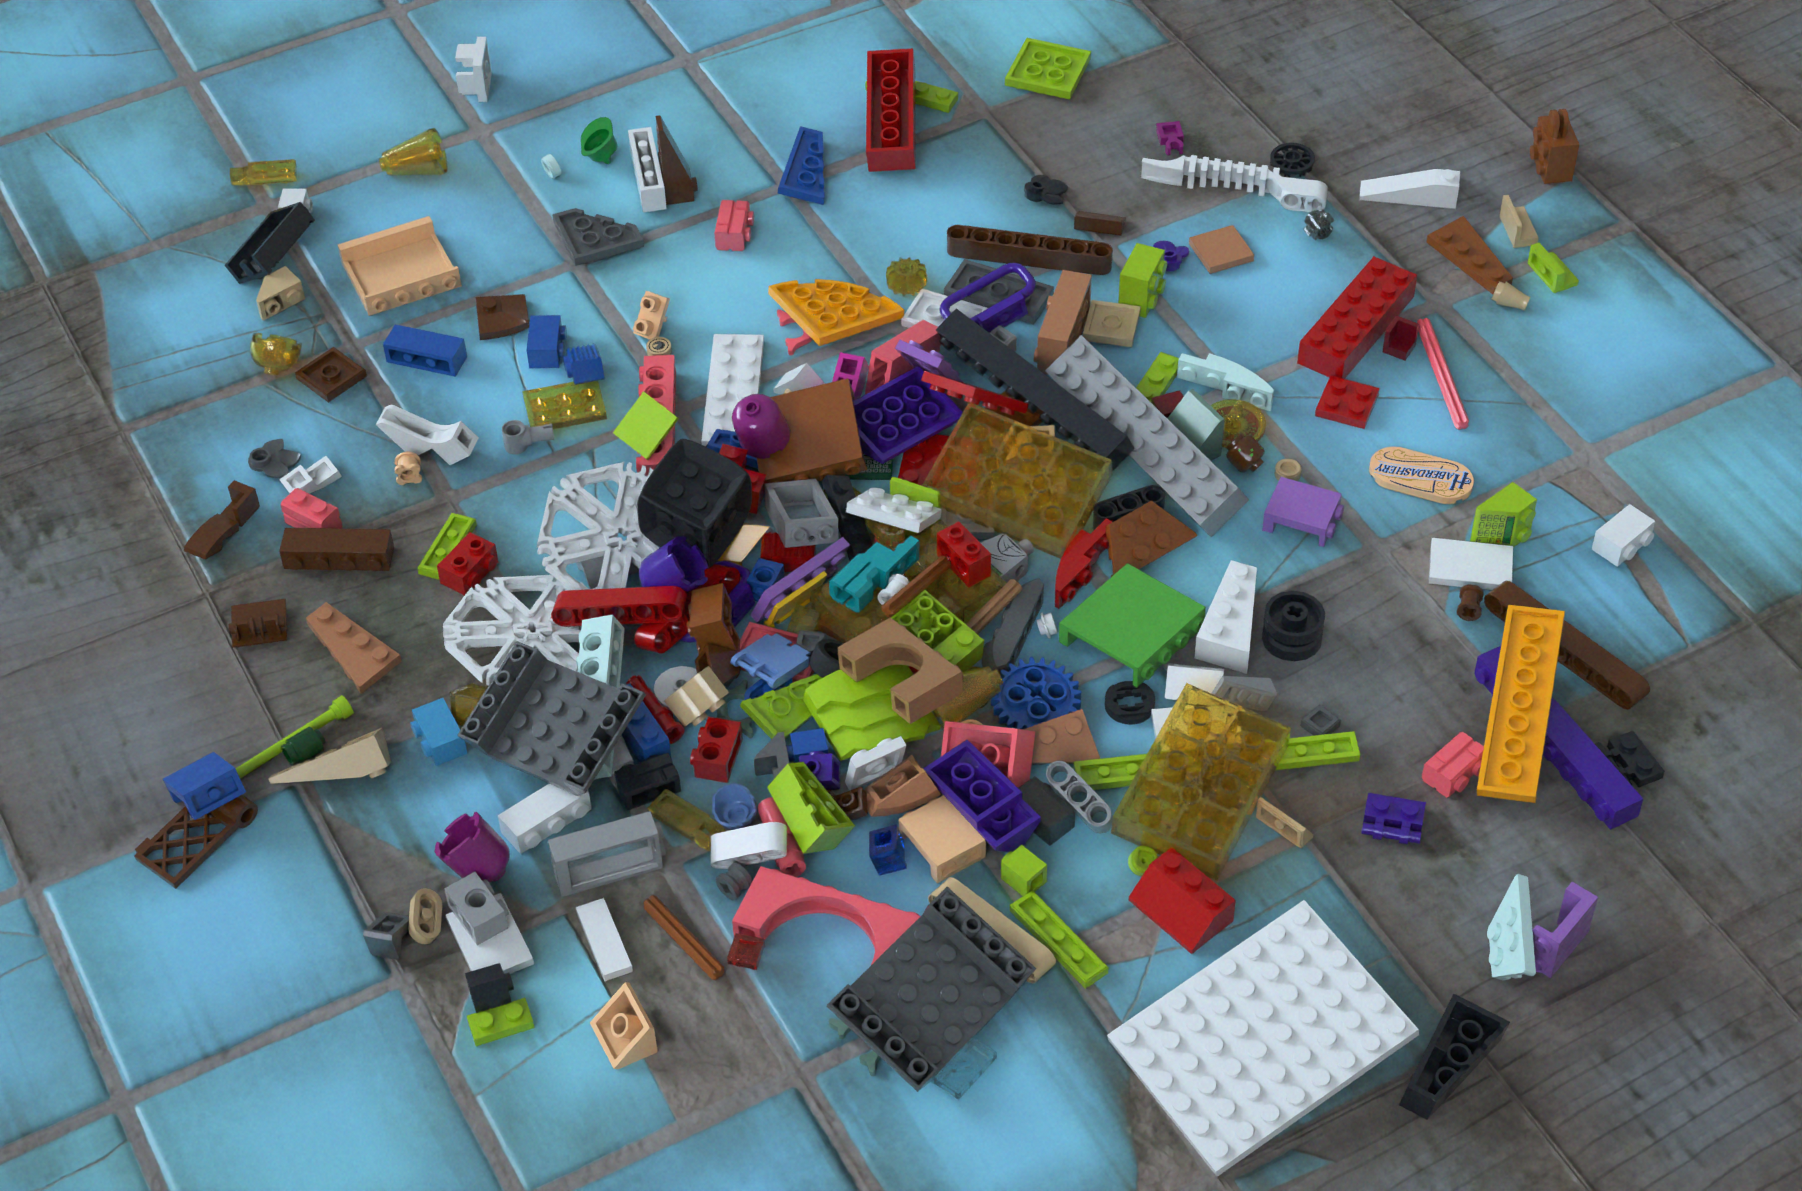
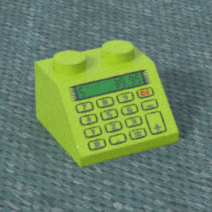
[1470,482,1537,547]

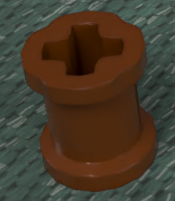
[1457,585,1484,621]

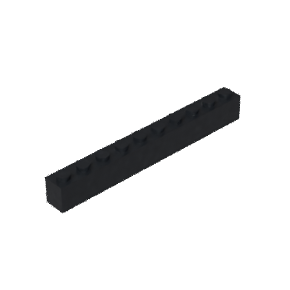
[936,308,1135,471]

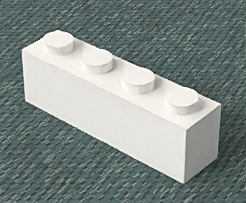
[628,127,667,212]

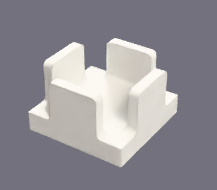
[455,37,492,102]

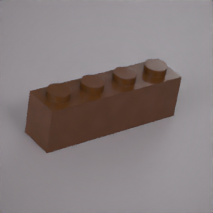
[279,528,394,571]

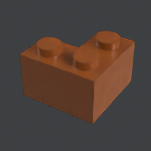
[687,583,740,654]

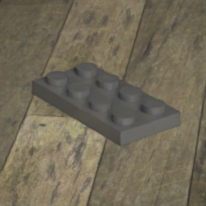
[944,259,1054,325]

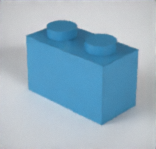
[410,698,468,766]

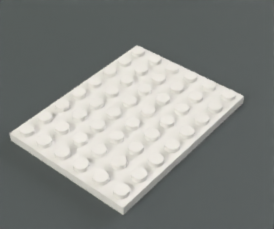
[1107,900,1419,1177]

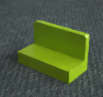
[1528,242,1579,293]

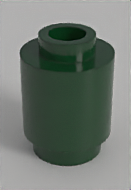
[281,727,326,766]

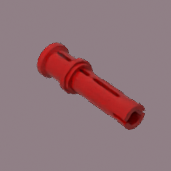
[626,675,685,744]

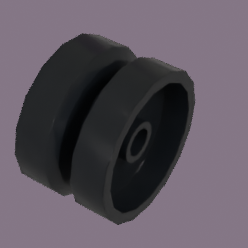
[1262,591,1325,662]

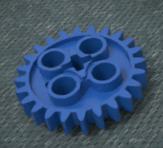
[991,657,1082,730]

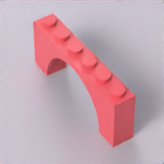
[732,866,921,965]

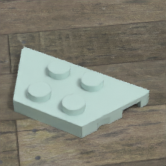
[1487,874,1536,980]

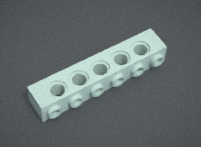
[576,615,625,779]

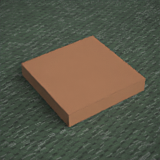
[1189,225,1254,274]

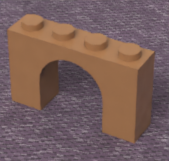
[837,617,963,724]

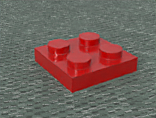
[1315,375,1380,429]

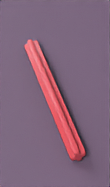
[1417,318,1469,430]

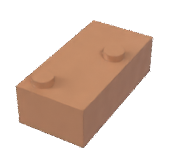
[1034,270,1092,375]

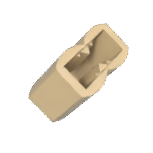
[664,666,729,728]

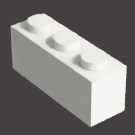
[498,784,592,854]

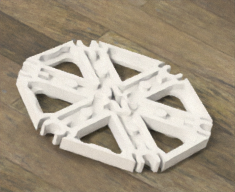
[536,462,659,590]
[443,575,587,686]

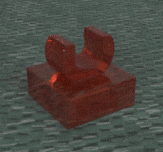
[727,933,765,970]

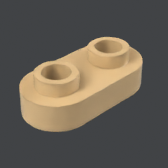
[408,888,442,944]

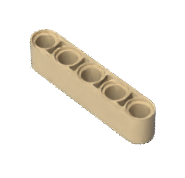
[928,877,1056,984]

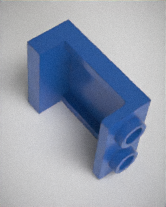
[163,752,246,820]

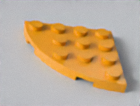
[768,279,905,346]

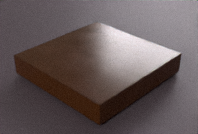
[295,347,367,403]

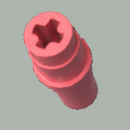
[757,797,806,877]

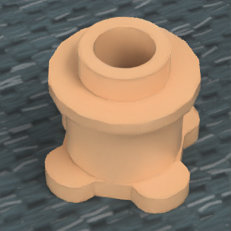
[394,451,422,485]

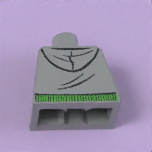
[980,534,1034,594]

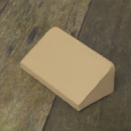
[1256,797,1313,848]

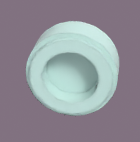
[541,154,561,179]

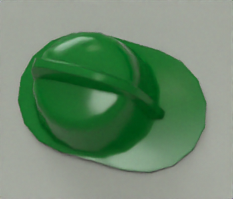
[581,117,618,164]

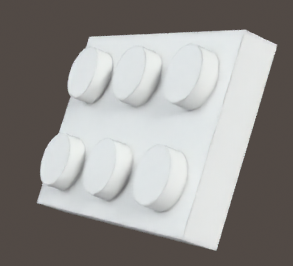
[846,488,942,533]

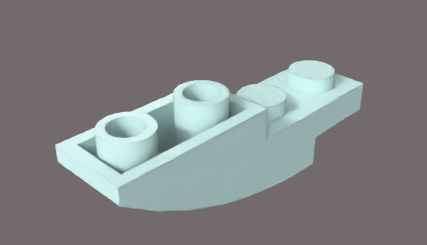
[1177,353,1274,411]

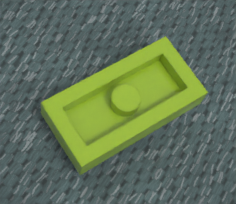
[467,998,535,1046]

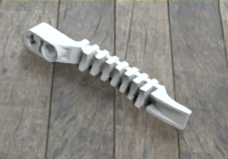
[1141,155,1328,213]

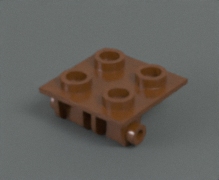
[229,599,287,648]

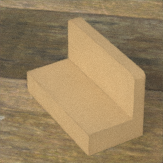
[1500,195,1538,248]

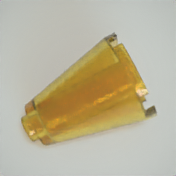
[379,128,448,175]
[933,666,1003,731]

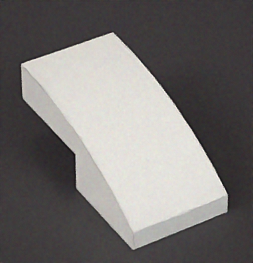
[279,456,342,494]

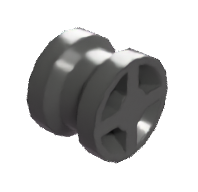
[716,863,753,900]

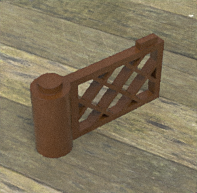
[134,795,258,889]

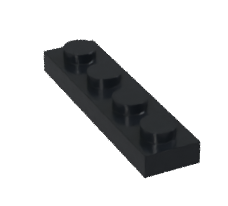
[822,475,873,561]

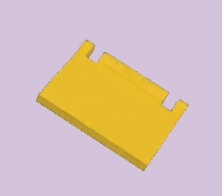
[764,571,827,628]

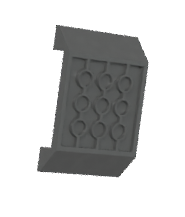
[457,641,646,796]
[827,887,1037,1092]

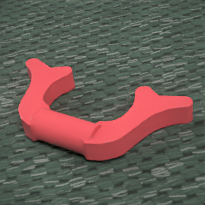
[777,309,813,355]

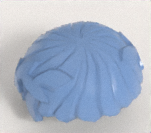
[712,783,757,830]

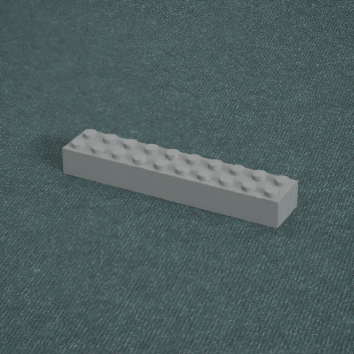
[1045,335,1249,537]

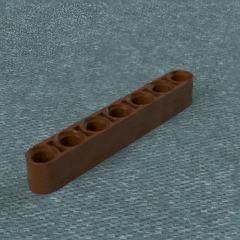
[947,225,1113,275]
[1484,581,1650,710]

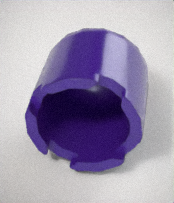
[639,536,708,594]

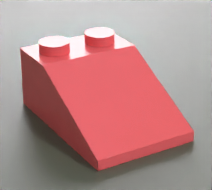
[941,721,1035,789]

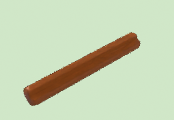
[881,556,951,617]
[643,895,725,980]

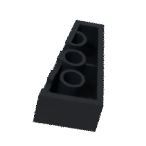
[1399,994,1510,1120]

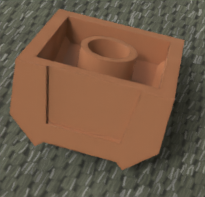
[865,755,941,817]

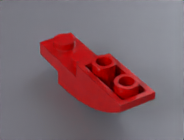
[1055,518,1112,609]

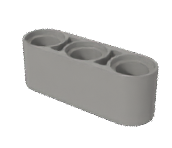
[1046,761,1114,834]

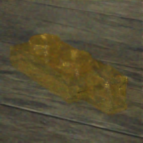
[230,159,297,185]

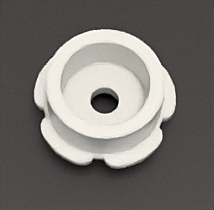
[1036,612,1058,639]

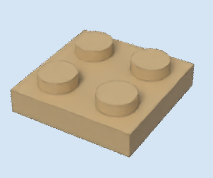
[1083,300,1141,347]

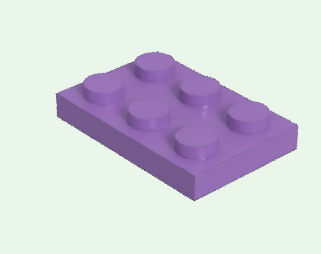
[895,340,963,382]

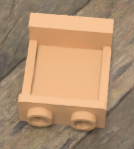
[898,795,986,883]

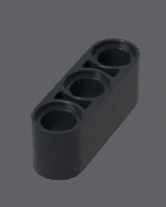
[1093,485,1165,530]

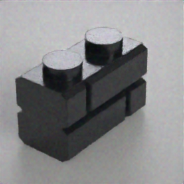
[614,753,681,811]

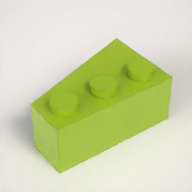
[767,762,855,854]

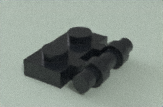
[1595,731,1665,788]

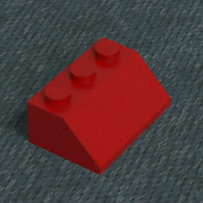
[1128,847,1236,954]

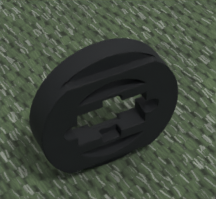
[1105,681,1155,725]

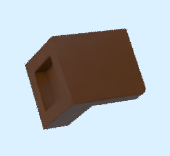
[220,480,260,527]

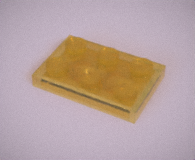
[522,381,607,429]

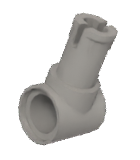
[502,420,554,454]

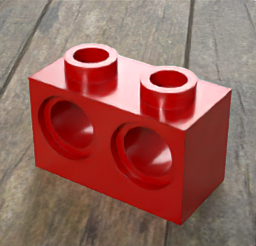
[937,521,991,588]
[690,716,743,783]

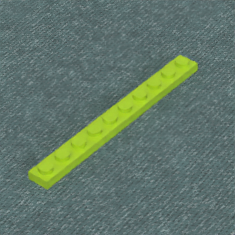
[1073,731,1360,790]

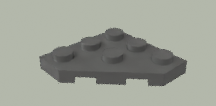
[552,208,644,266]

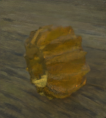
[886,257,927,297]

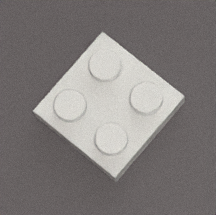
[845,736,906,791]

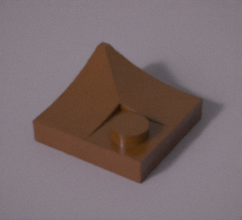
[476,294,529,340]

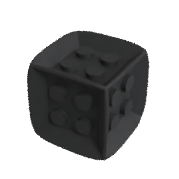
[637,439,752,569]

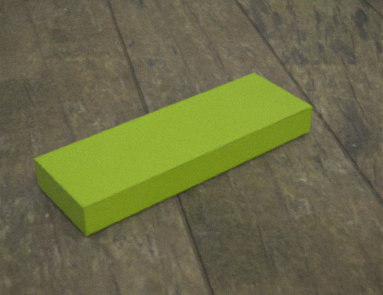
[417,513,477,580]

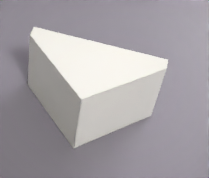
[773,363,825,395]

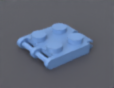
[731,633,811,689]

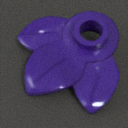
[1153,240,1189,271]

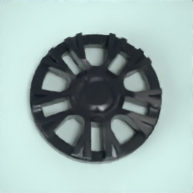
[1270,143,1315,178]

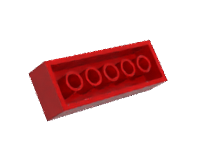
[866,48,916,172]
[1297,256,1417,379]

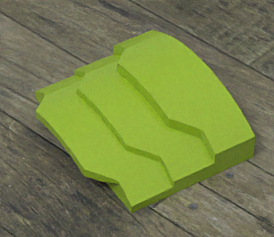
[803,665,941,761]

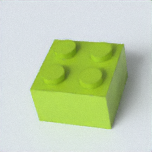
[1118,243,1167,318]

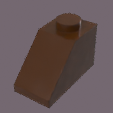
[695,643,741,689]

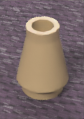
[1491,281,1530,311]

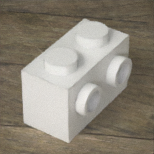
[1592,504,1655,567]

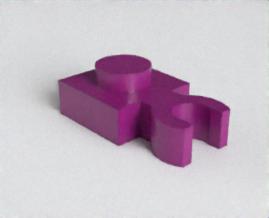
[1156,121,1184,156]

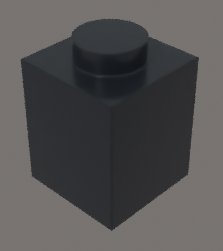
[465,963,514,1013]

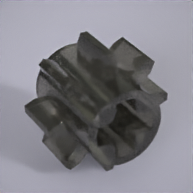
[1303,209,1335,240]

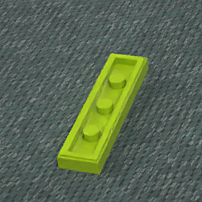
[1010,890,1109,989]

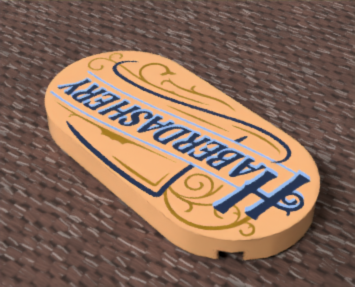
[1369,447,1474,504]

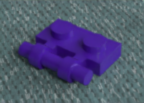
[1361,793,1426,845]

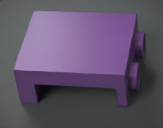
[1262,477,1344,547]
[1533,882,1598,978]

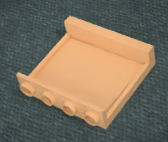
[338,216,462,316]

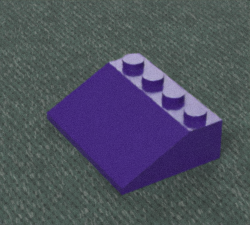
[854,366,965,464]

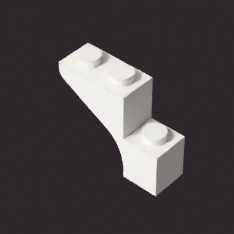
[376,405,479,465]

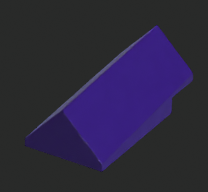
[923,740,1041,852]

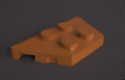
[1106,501,1197,577]

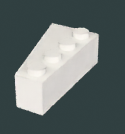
[1194,560,1257,674]

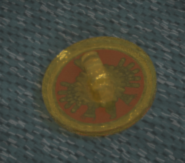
[1210,399,1266,448]

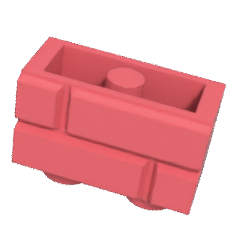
[714,200,754,251]
[280,488,343,529]
[1422,732,1484,798]

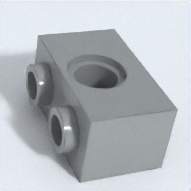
[444,872,509,945]

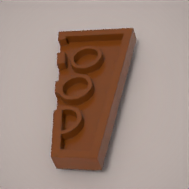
[1427,216,1513,294]

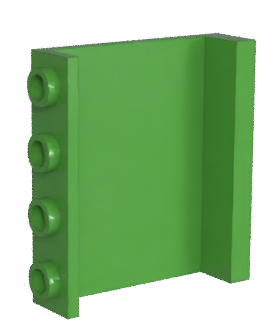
[1059,563,1206,687]

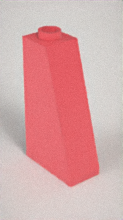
[865,320,941,395]

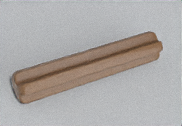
[966,579,1023,634]

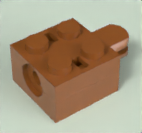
[1530,109,1580,184]

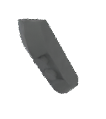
[982,578,1044,683]

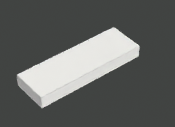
[576,898,633,982]

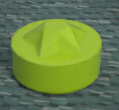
[1128,846,1158,877]

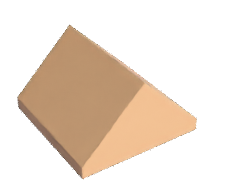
[590,982,658,1069]

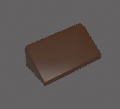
[1074,211,1126,236]

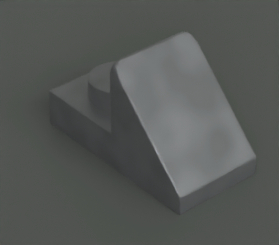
[754,732,789,780]
[363,912,409,960]

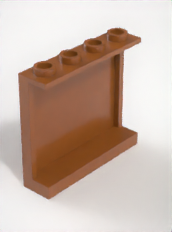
[757,378,867,484]

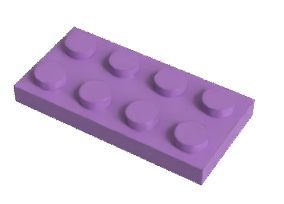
[751,537,850,623]

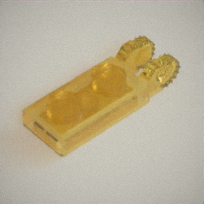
[647,789,726,851]

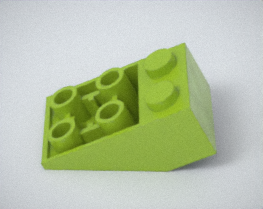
[891,590,984,674]

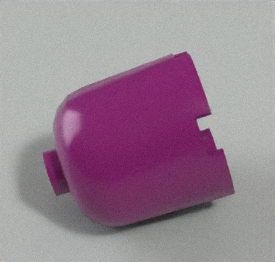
[732,394,790,458]
[434,812,510,883]

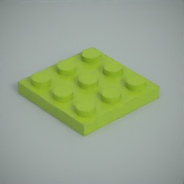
[1005,38,1091,99]

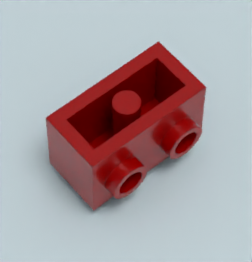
[437,532,498,596]

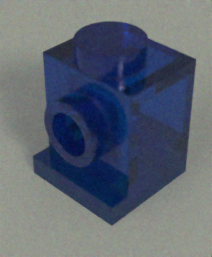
[869,824,907,876]

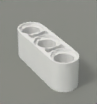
[711,822,787,869]

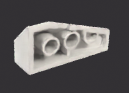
[1359,169,1460,209]

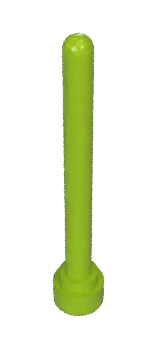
[235,695,354,779]

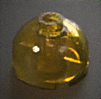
[250,333,302,375]

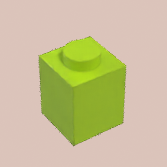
[1001,845,1047,896]

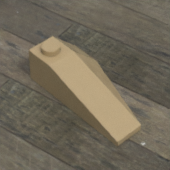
[268,728,391,784]

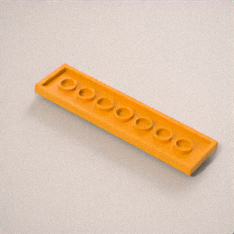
[1477,605,1565,803]

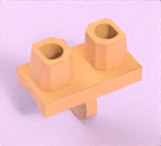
[633,291,670,339]

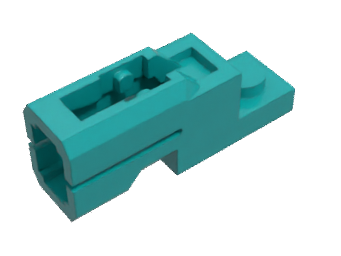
[829,536,919,612]

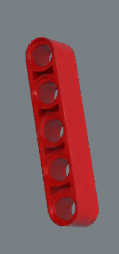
[634,564,740,653]
[551,586,687,627]

